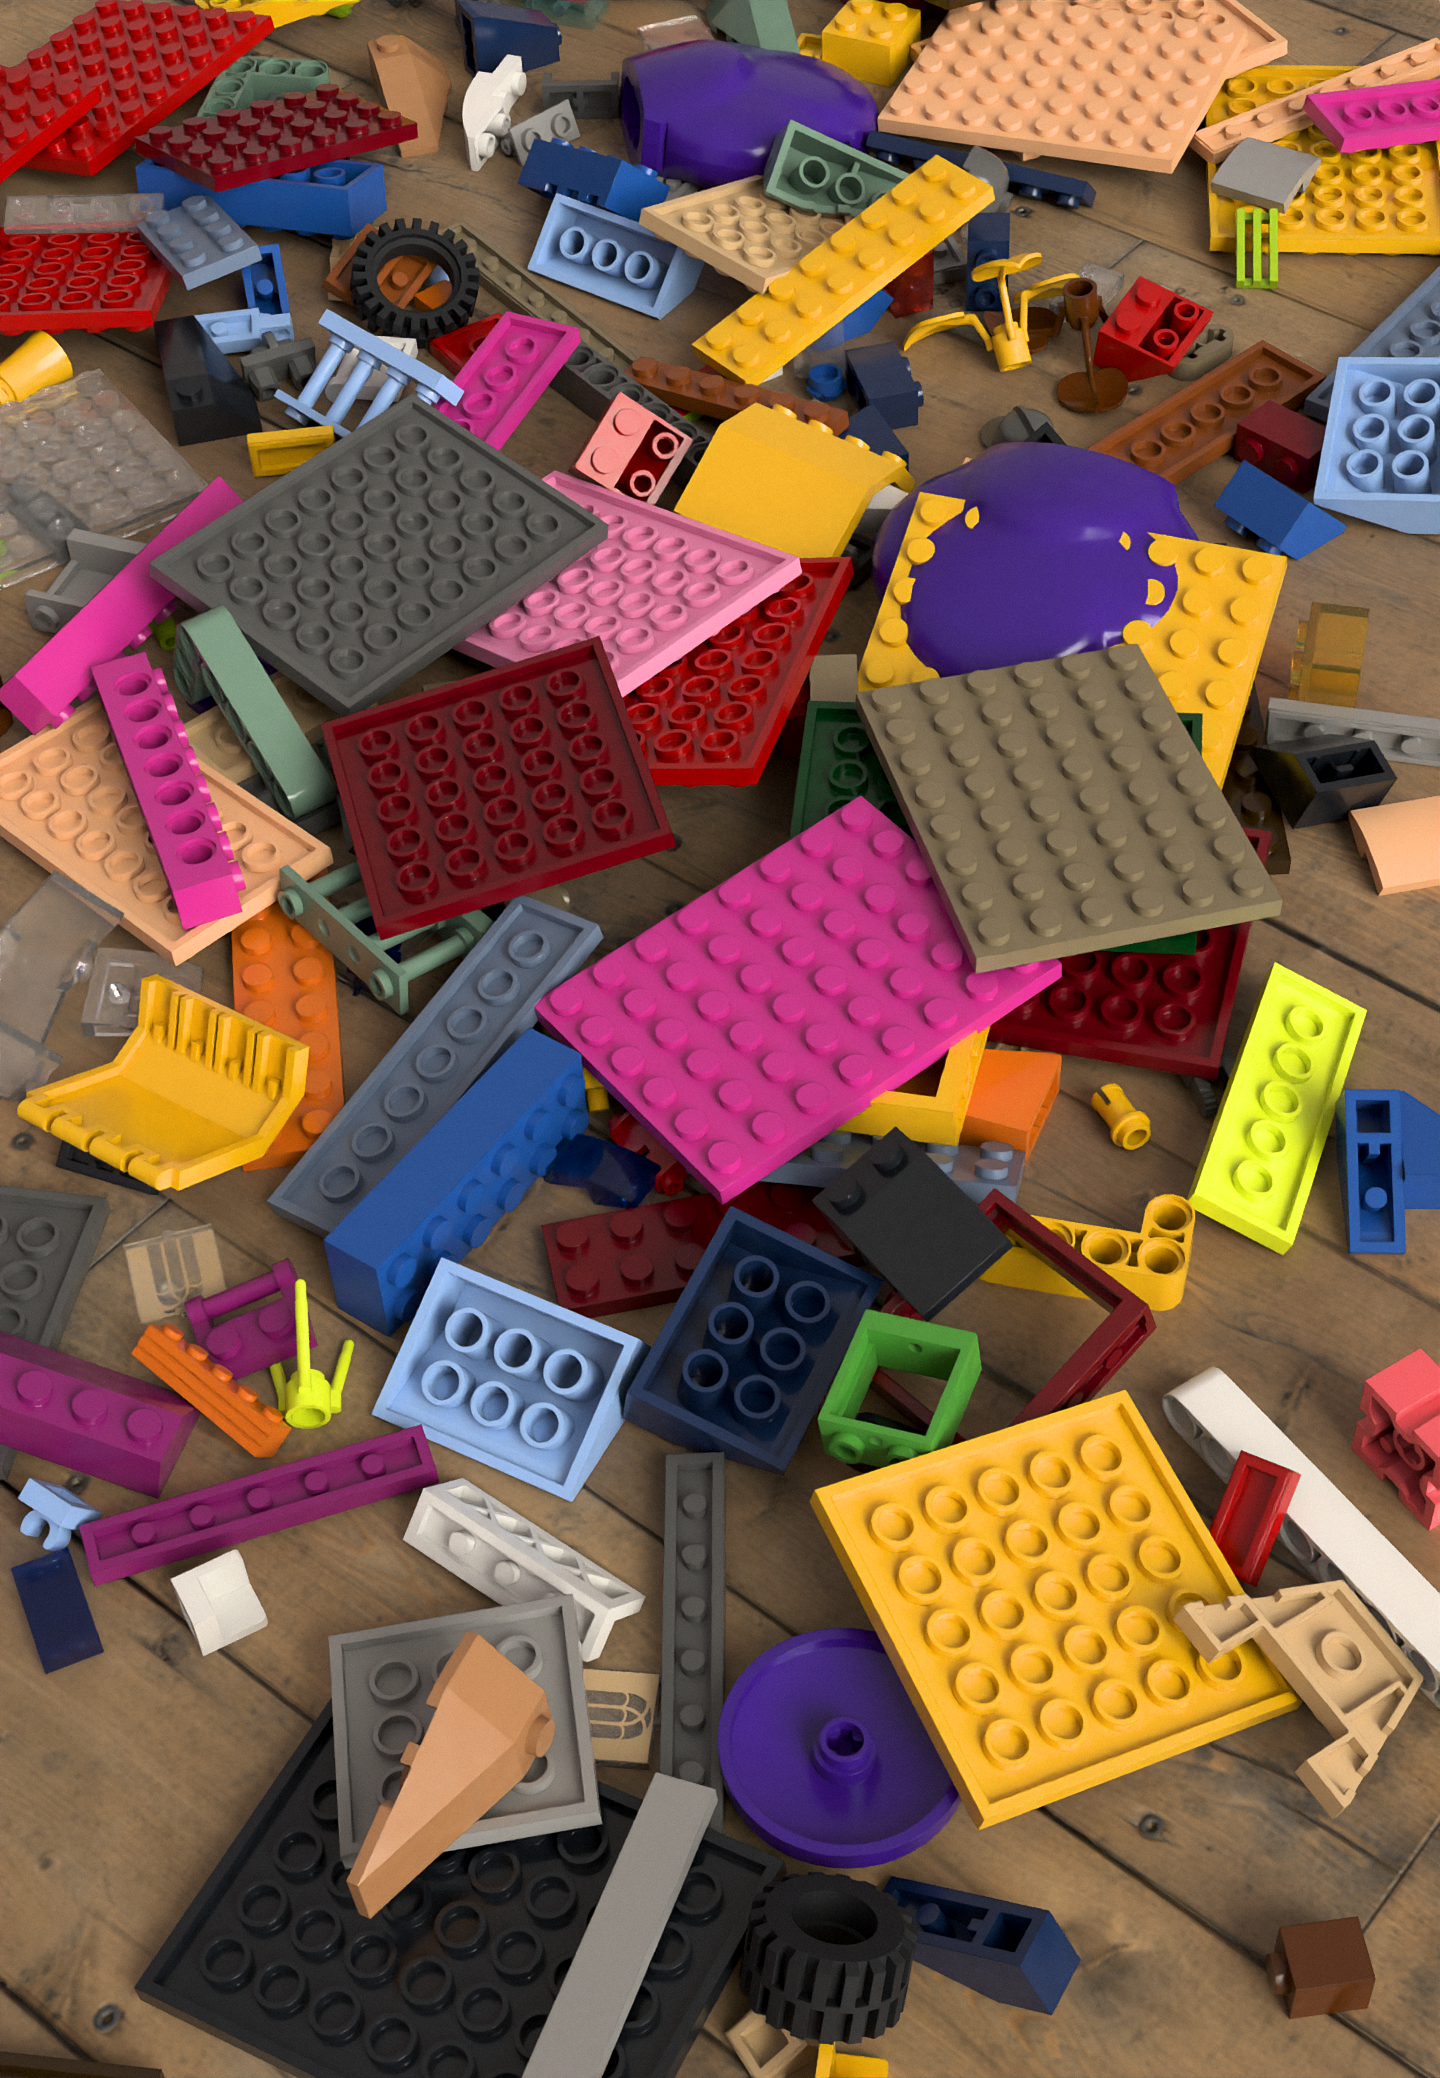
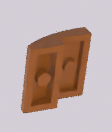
[322,223,437,309]

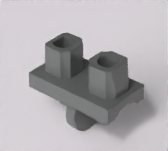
[240,331,316,402]

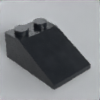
[812,1126,1013,1322]

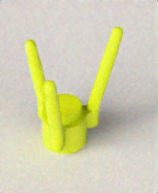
[269,1279,354,1429]

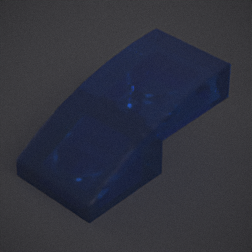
[543,1133,661,1209]

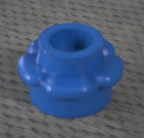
[805,363,847,402]

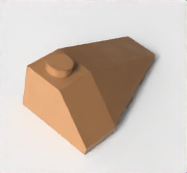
[346,1630,555,1919]

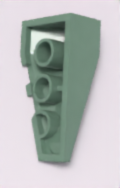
[763,119,910,217]

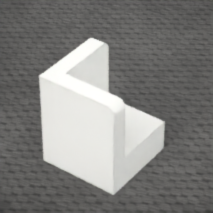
[171,1549,268,1656]

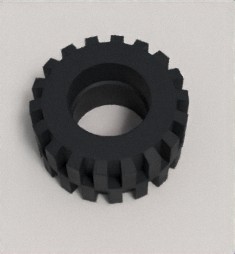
[739,1872,917,2045]

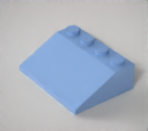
[1313,357,1440,534]
[371,1257,652,1502]

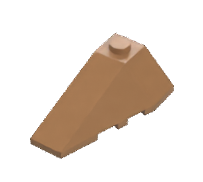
[367,35,452,159]

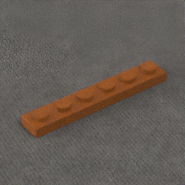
[623,356,850,437]

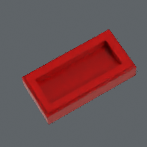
[1209,1450,1301,1587]

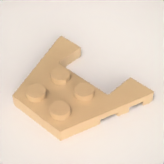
[1173,1580,1425,1819]

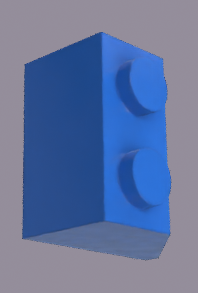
[1214,460,1347,560]

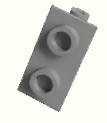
[501,99,580,166]

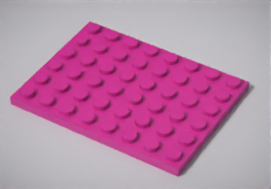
[534,796,1062,1205]

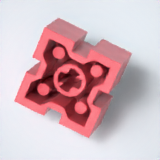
[1351,1348,1440,1531]

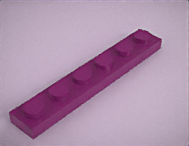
[79,1424,439,1586]

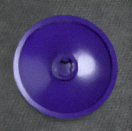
[718,1628,962,1869]

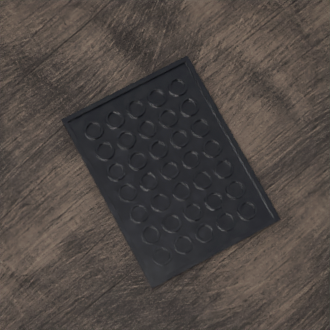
[134,1697,787,2078]

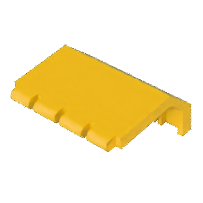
[673,402,916,558]
[17,974,310,1191]

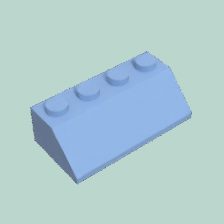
[527,193,705,320]

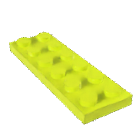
[1187,962,1367,1255]

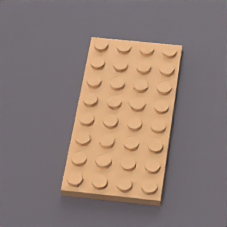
[0,695,334,967]

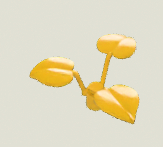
[903,252,1080,372]

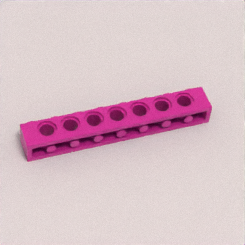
[91,652,246,930]

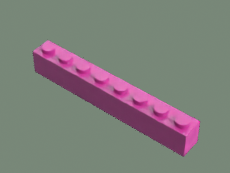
[0,476,244,735]

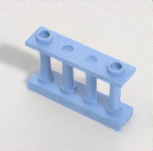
[274,309,465,439]

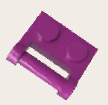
[184,1258,318,1381]

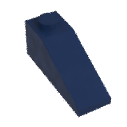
[883,1876,1081,2015]

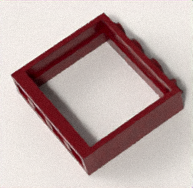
[869,1188,1157,1445]

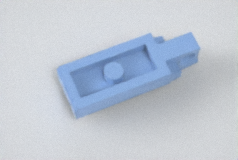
[194,308,294,354]

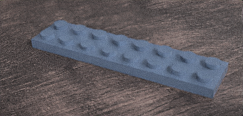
[267,895,604,1238]

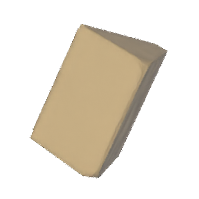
[725,2009,819,2078]

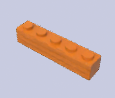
[131,1323,292,1458]

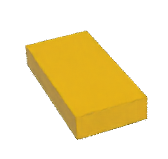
[247,425,336,478]

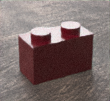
[1234,400,1326,494]

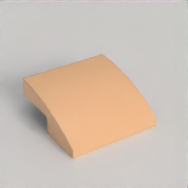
[1348,795,1440,896]

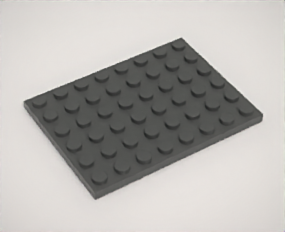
[149,393,609,717]

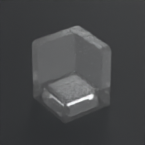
[794,319,844,378]

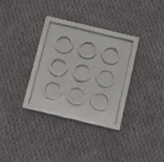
[328,1594,602,1869]

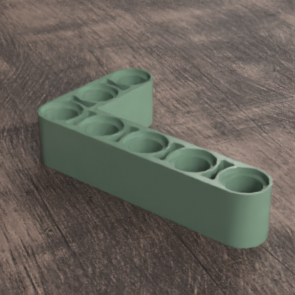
[196,56,331,119]
[172,605,336,821]

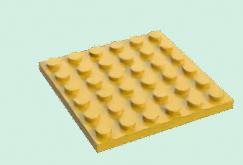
[810,1390,1304,1831]

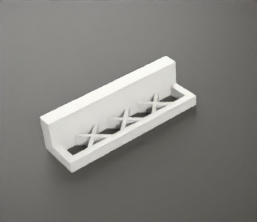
[403,1478,646,1662]

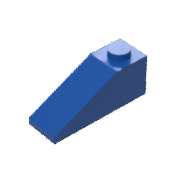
[1335,1089,1406,1254]

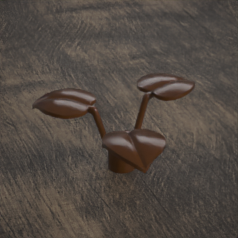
[985,278,1128,413]

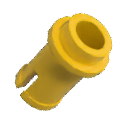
[1091,1083,1151,1150]

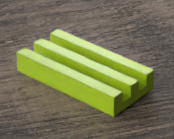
[1235,208,1278,289]

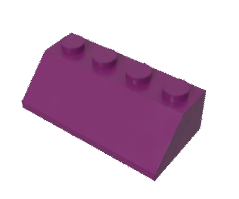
[0,1331,201,1499]

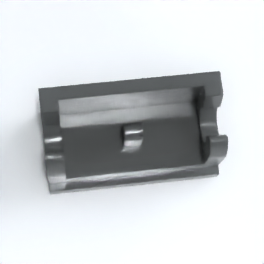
[542,72,620,119]

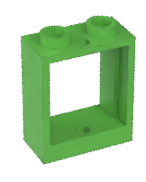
[817,1309,982,1468]

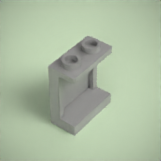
[24,528,147,634]

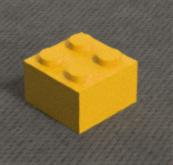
[822,0,921,87]

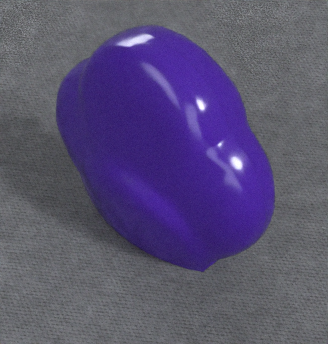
[619,39,879,190]
[872,442,1199,678]

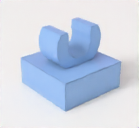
[18,1478,102,1552]

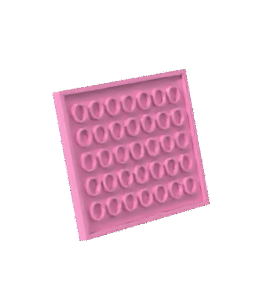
[452,470,802,698]

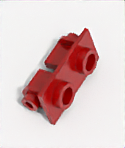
[608,1111,689,1196]

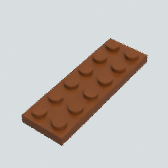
[1087,340,1327,486]

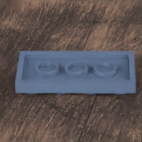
[135,195,263,291]

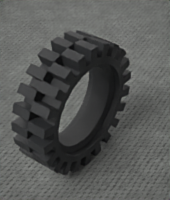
[350,218,480,349]

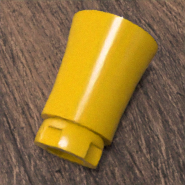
[0,330,73,417]

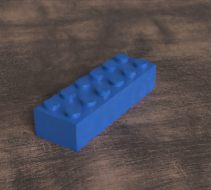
[135,158,387,240]
[323,1027,589,1338]

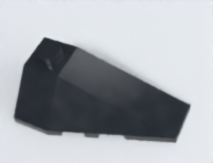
[153,315,263,447]

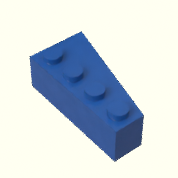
[517,137,670,222]

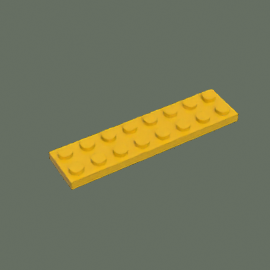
[691,154,995,386]

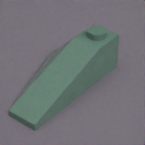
[705,0,800,54]

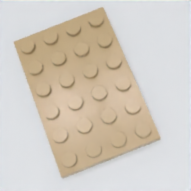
[639,175,855,294]

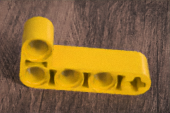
[978,1194,1195,1311]

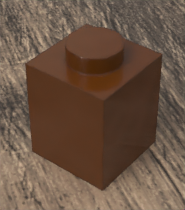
[1266,1916,1376,2019]

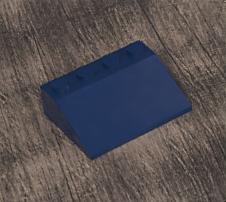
[623,1205,884,1476]

